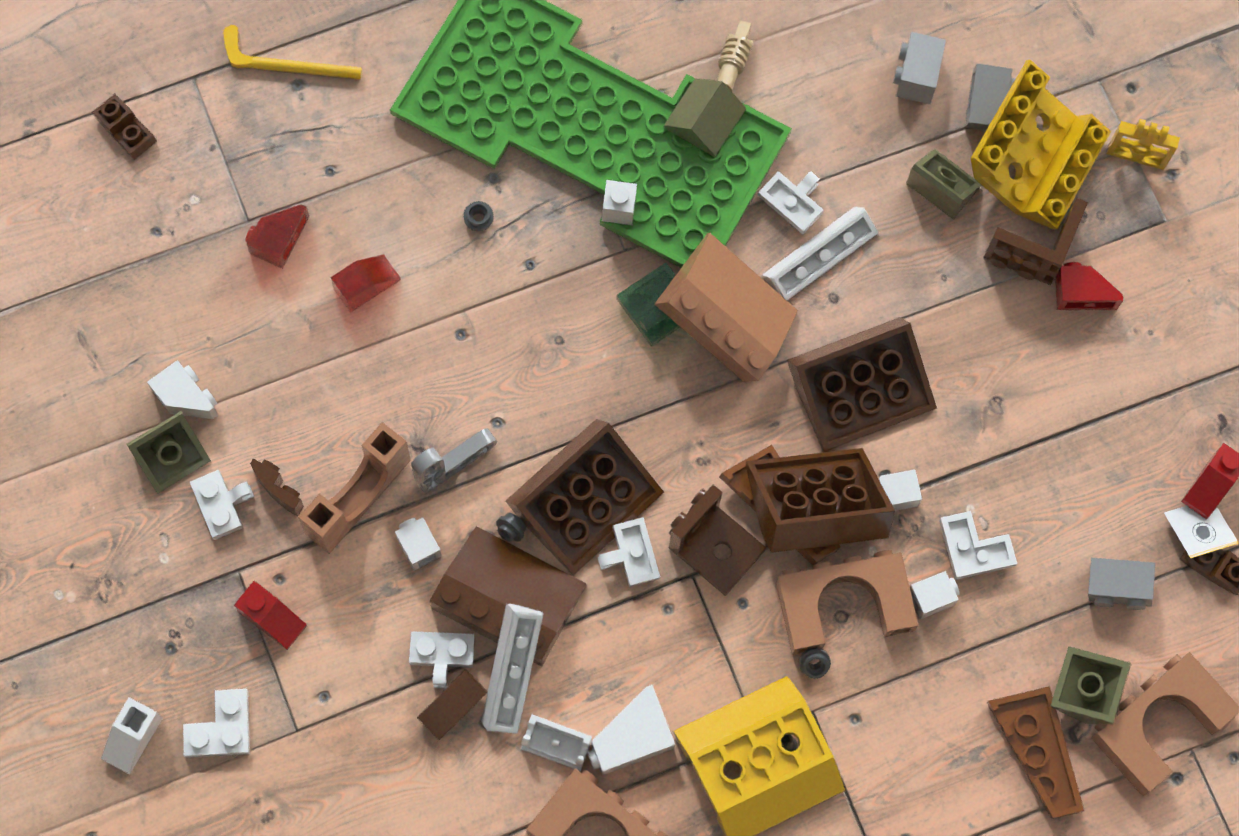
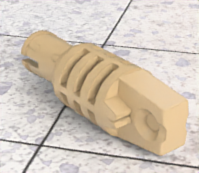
[717,21,753,91]

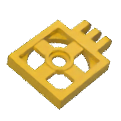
[1106,119,1180,170]

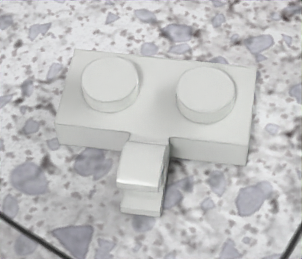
[758,171,823,234]
[190,469,254,540]
[598,517,660,587]
[409,631,475,689]

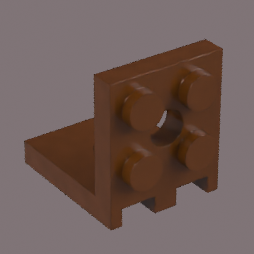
[983,198,1088,286]
[669,485,767,596]

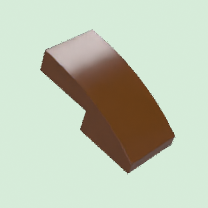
[92,94,157,160]
[250,459,304,517]
[1179,549,1239,595]
[417,669,488,740]

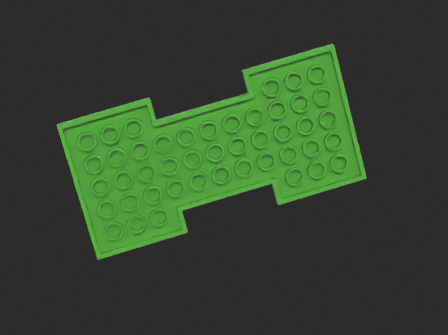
[390,0,792,268]

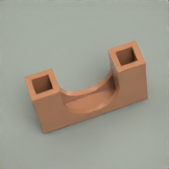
[298,422,411,554]
[776,550,918,655]
[1091,652,1239,796]
[526,769,668,836]

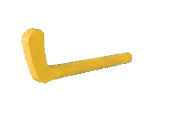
[223,25,362,80]

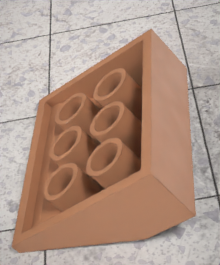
[655,233,798,382]

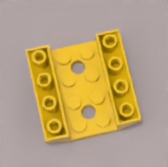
[970,59,1111,229]
[673,676,845,836]

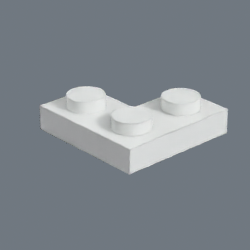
[939,511,1017,580]
[183,689,250,758]

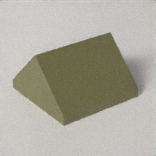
[664,78,746,157]
[906,149,981,220]
[126,411,211,494]
[1051,646,1131,724]

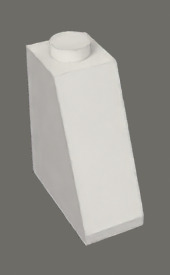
[588,685,675,776]

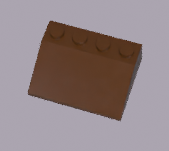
[787,317,937,452]
[505,419,664,575]
[746,448,895,553]
[429,526,587,667]

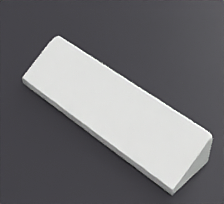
[763,207,879,301]
[482,604,543,734]

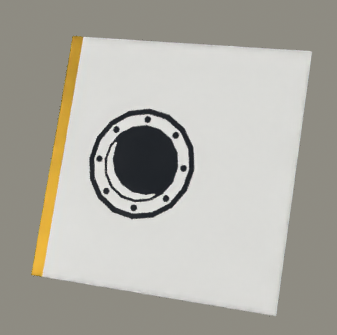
[1164,506,1238,558]

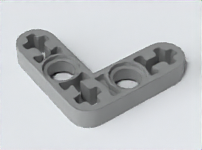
[411,428,497,493]

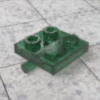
[616,263,680,347]

